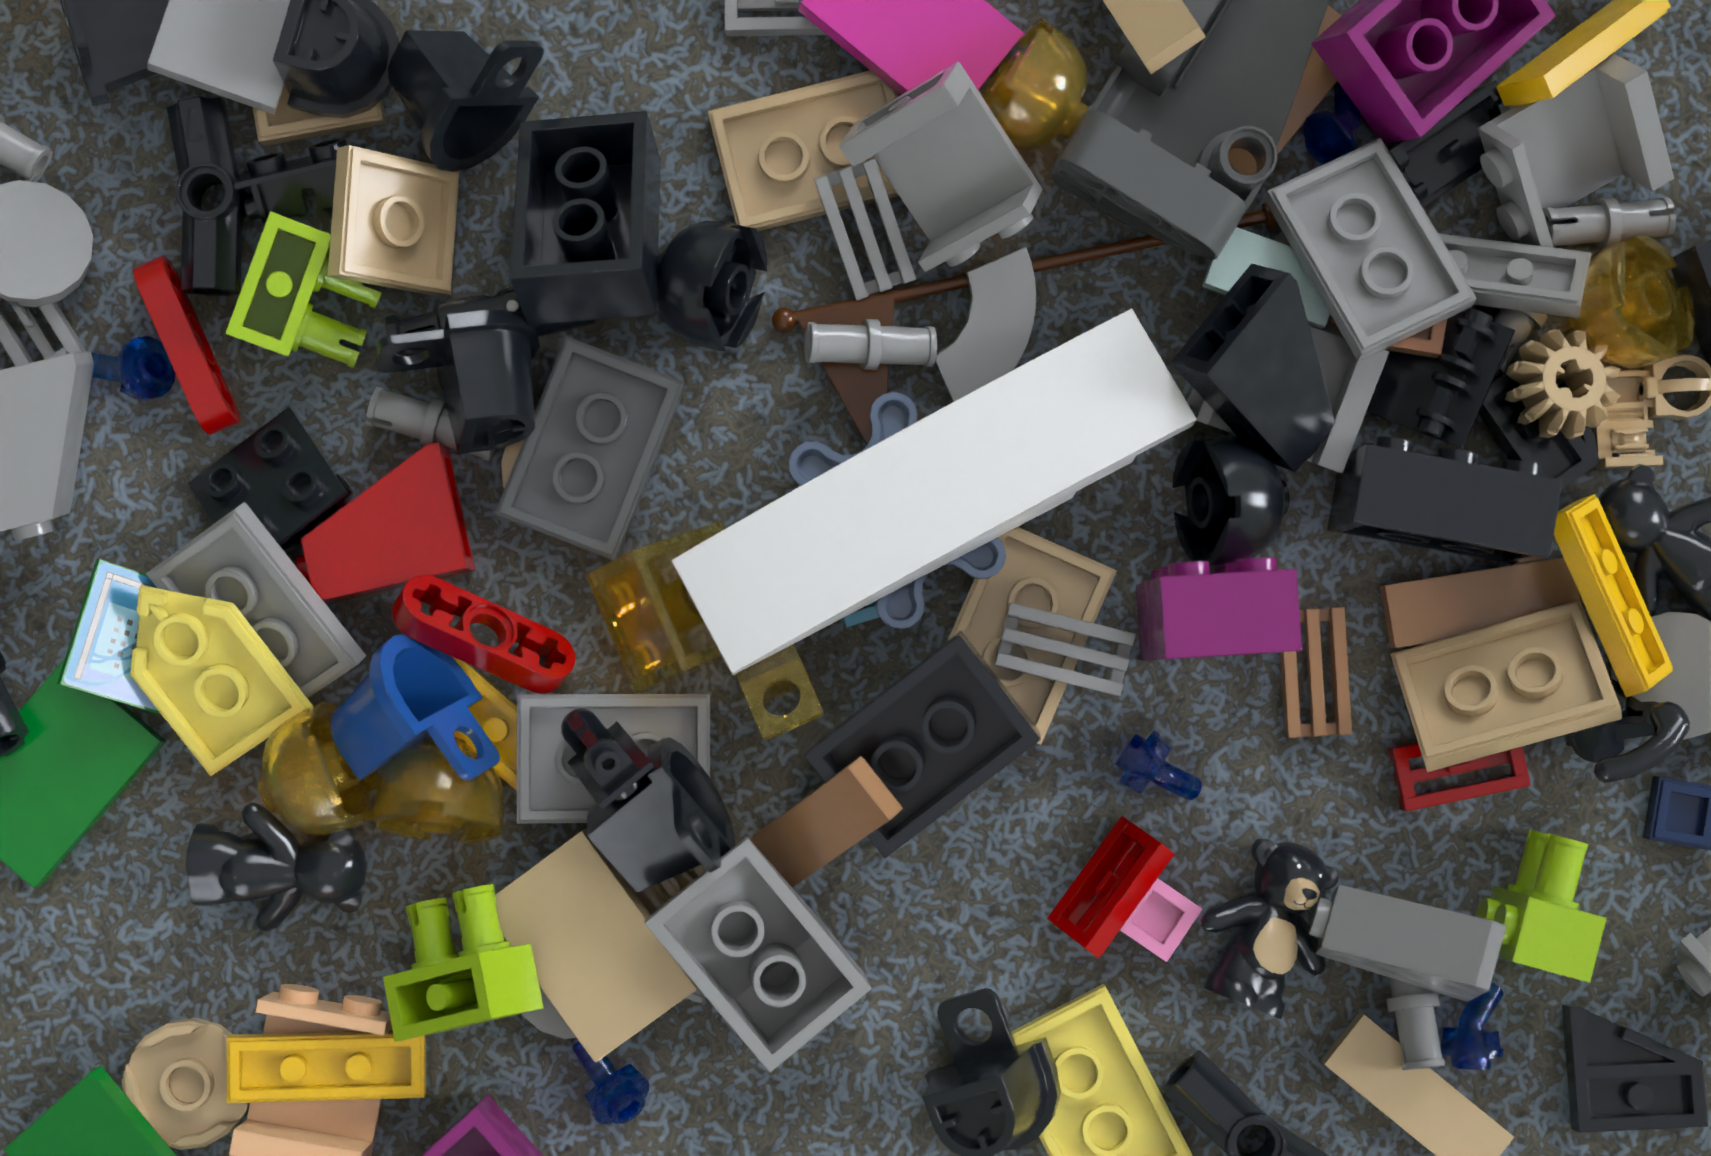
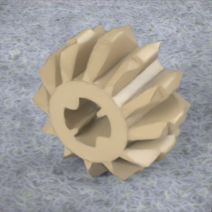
[1505,329,1621,439]

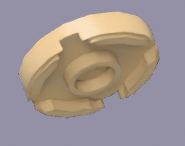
[122,1018,250,1150]

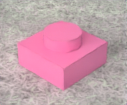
[1120,878,1203,962]

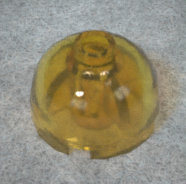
[981,18,1089,151]
[1569,234,1695,369]
[258,702,381,835]
[373,736,505,843]

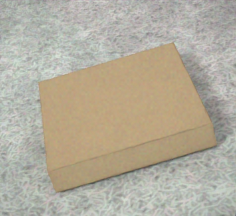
[328,145,460,297]

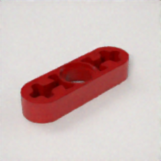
[133,255,241,436]
[392,575,575,694]

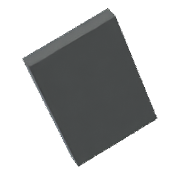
[495,336,686,562]

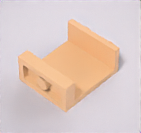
[229,984,392,1156]

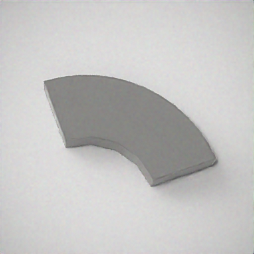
[935,247,1036,402]

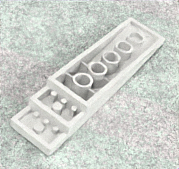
[671,308,1197,676]

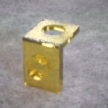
[736,644,824,740]

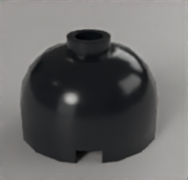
[657,221,768,352]
[1172,437,1290,566]

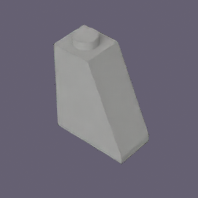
[0,351,94,541]
[1309,885,1506,1002]

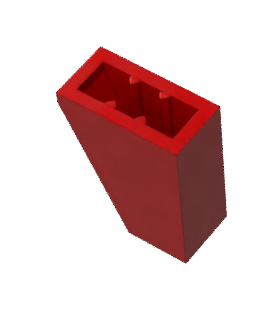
[296,443,476,604]

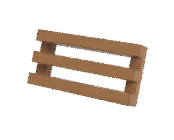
[1279,607,1352,738]

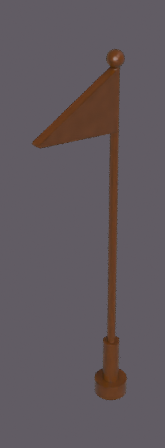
[772,203,1279,445]

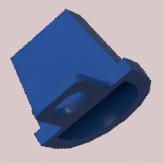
[330,634,500,781]

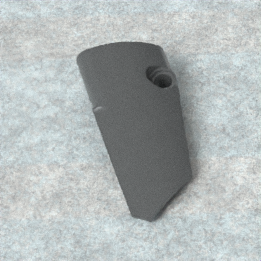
[1050,0,1330,260]

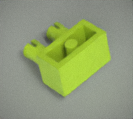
[225,211,383,368]
[1475,829,1607,983]
[383,884,543,1042]

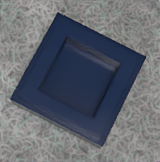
[1643,776,1711,851]

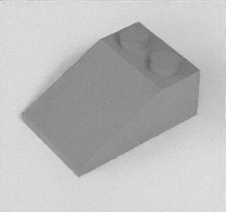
[644,837,872,1073]

